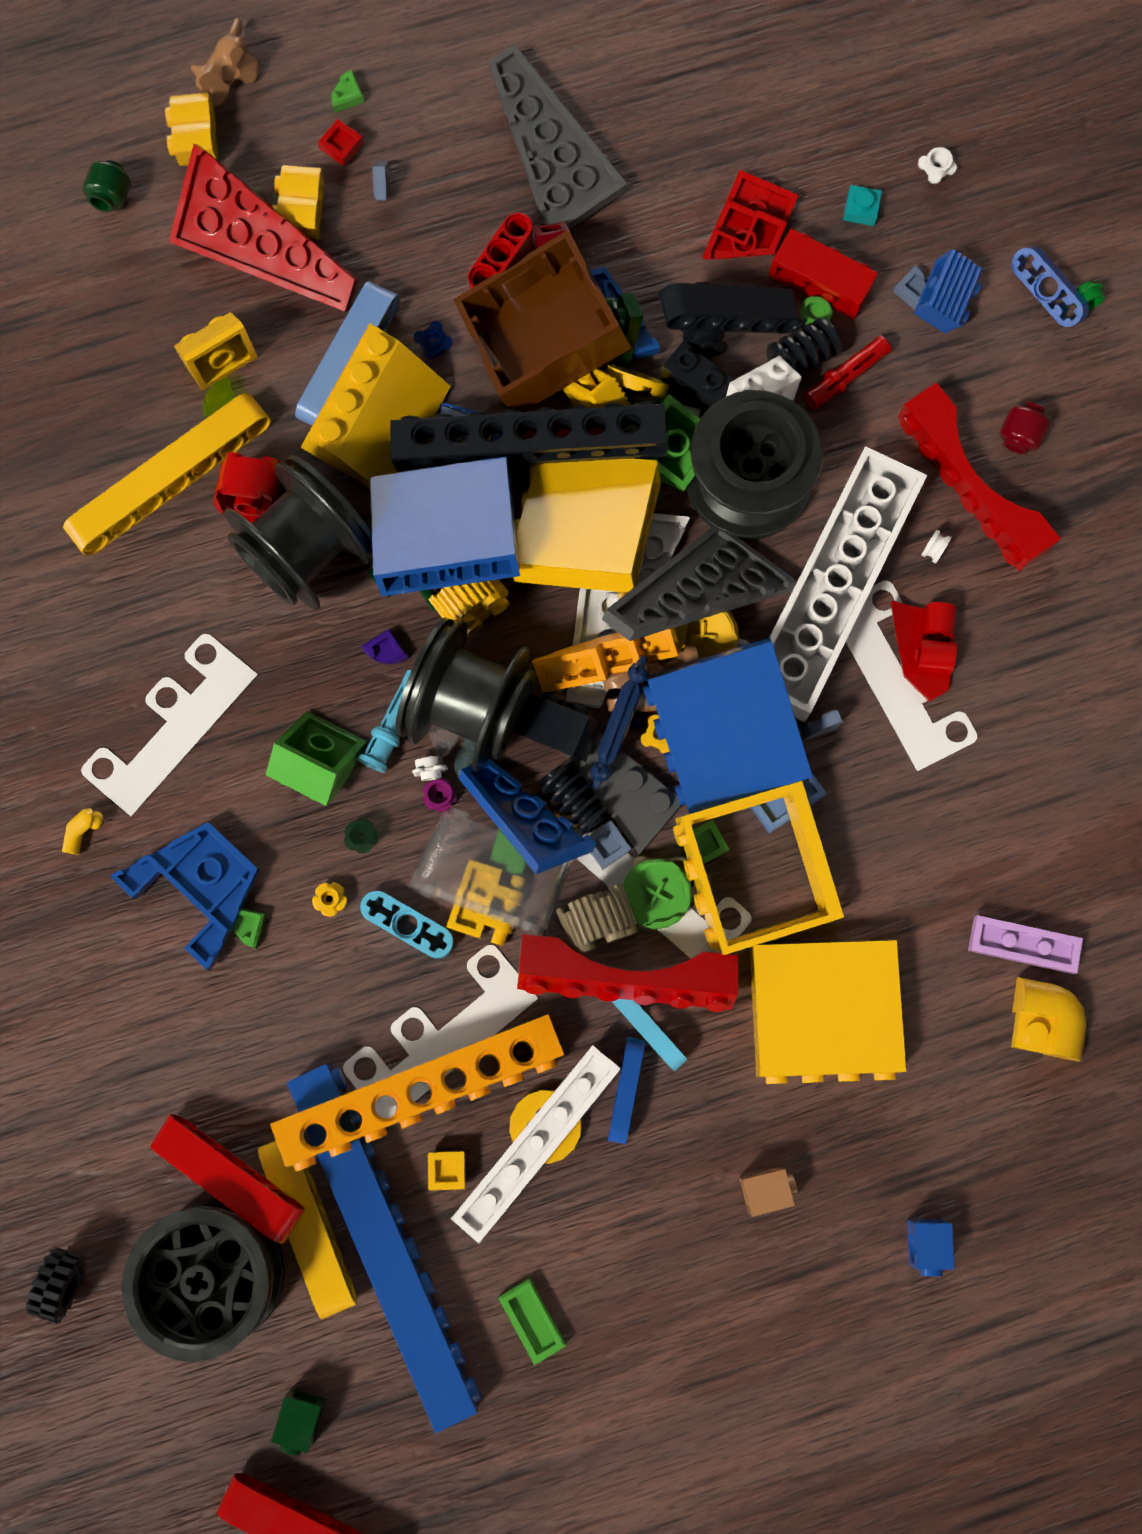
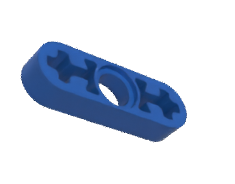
[1012,247,1089,327]
[608,1036,645,1145]

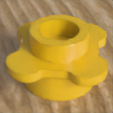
[641,715,669,754]

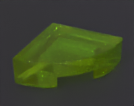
[202,377,235,418]

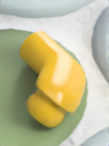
[62,808,103,855]

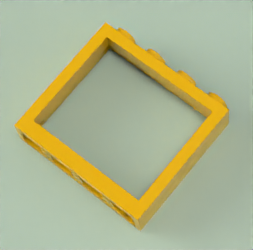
[673,781,844,955]

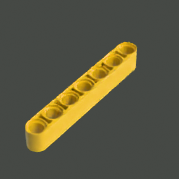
[63,393,271,556]

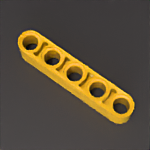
[258,1140,358,1319]

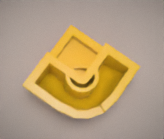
[1011,977,1086,1062]

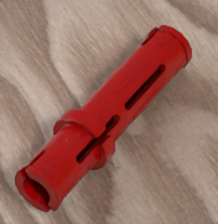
[803,335,891,410]

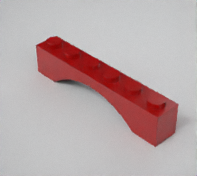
[898,382,1061,572]
[517,934,738,1012]

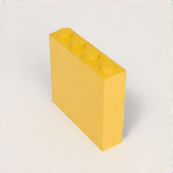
[513,458,661,593]
[749,940,906,1084]

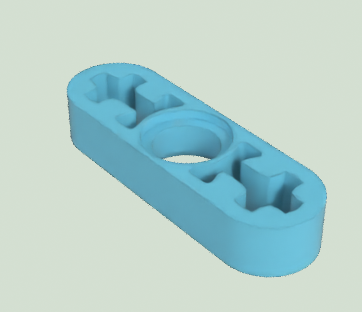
[360,891,454,959]
[612,999,688,1072]

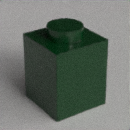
[271,1388,327,1455]

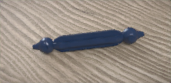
[591,655,649,789]

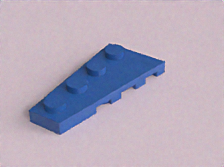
[459,759,596,874]

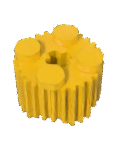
[428,579,510,637]

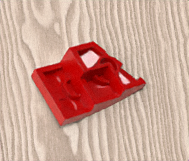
[702,169,798,260]

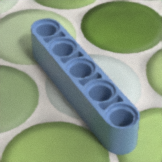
[295,281,400,426]

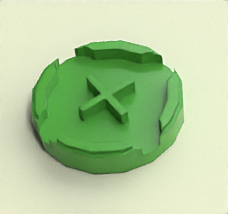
[623,858,692,929]

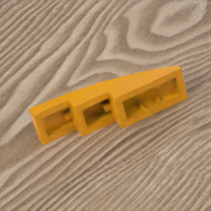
[532,628,681,693]

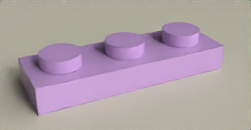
[968,915,1083,974]

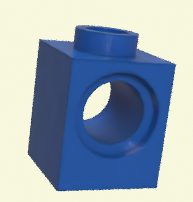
[907,1220,954,1277]

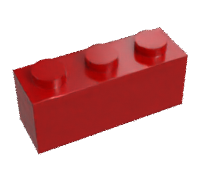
[769,228,878,320]

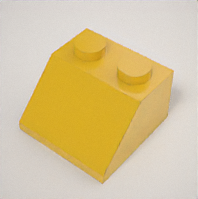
[174,312,258,391]

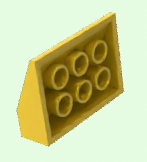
[301,323,451,489]

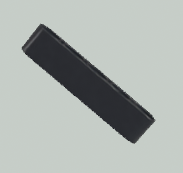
[659,283,805,334]

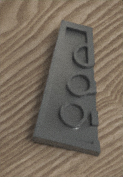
[563,732,681,855]

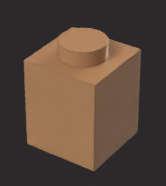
[739,1166,798,1217]

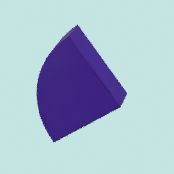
[361,628,409,664]

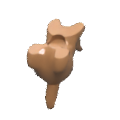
[190,18,259,106]

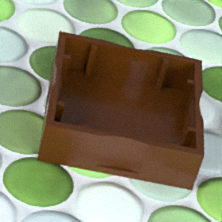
[453,230,631,412]

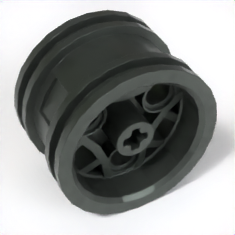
[121,1200,286,1362]

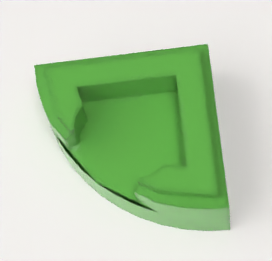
[331,70,364,113]
[233,908,266,949]

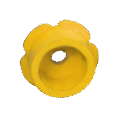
[312,882,347,917]

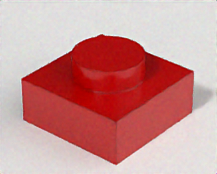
[317,119,364,166]

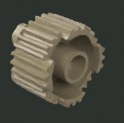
[556,884,638,954]

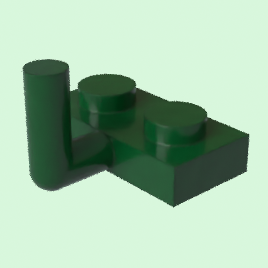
[605,292,644,367]

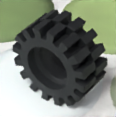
[26,1247,86,1324]

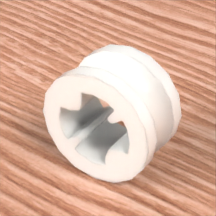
[921,529,952,564]

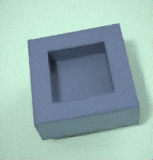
[589,821,631,871]

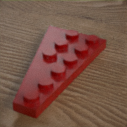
[169,143,358,312]

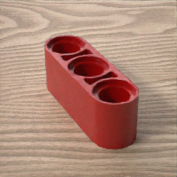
[468,213,533,290]

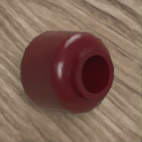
[999,402,1050,455]

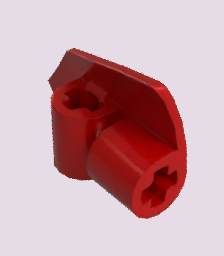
[890,600,957,702]

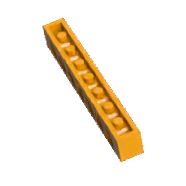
[270,1014,564,1172]

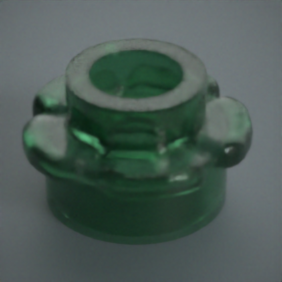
[344,819,378,854]

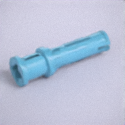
[357,670,411,773]

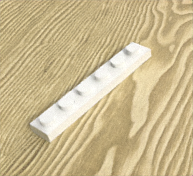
[451,1045,620,1243]

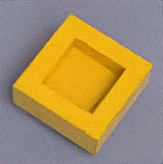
[428,1151,466,1190]

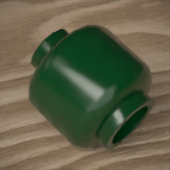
[82,160,131,213]

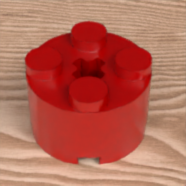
[213,452,286,523]

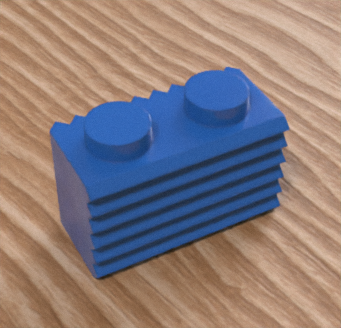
[913,249,983,334]

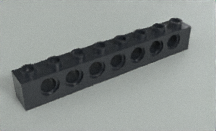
[390,401,667,472]

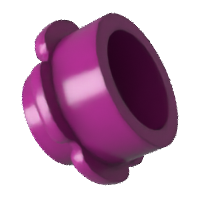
[423,778,457,812]

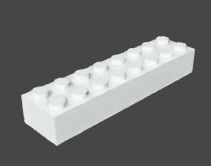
[770,446,927,722]

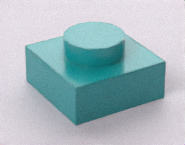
[843,185,882,226]

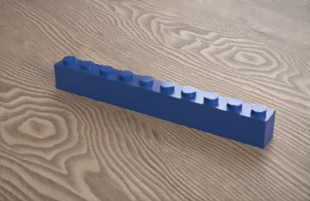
[286,1064,482,1434]

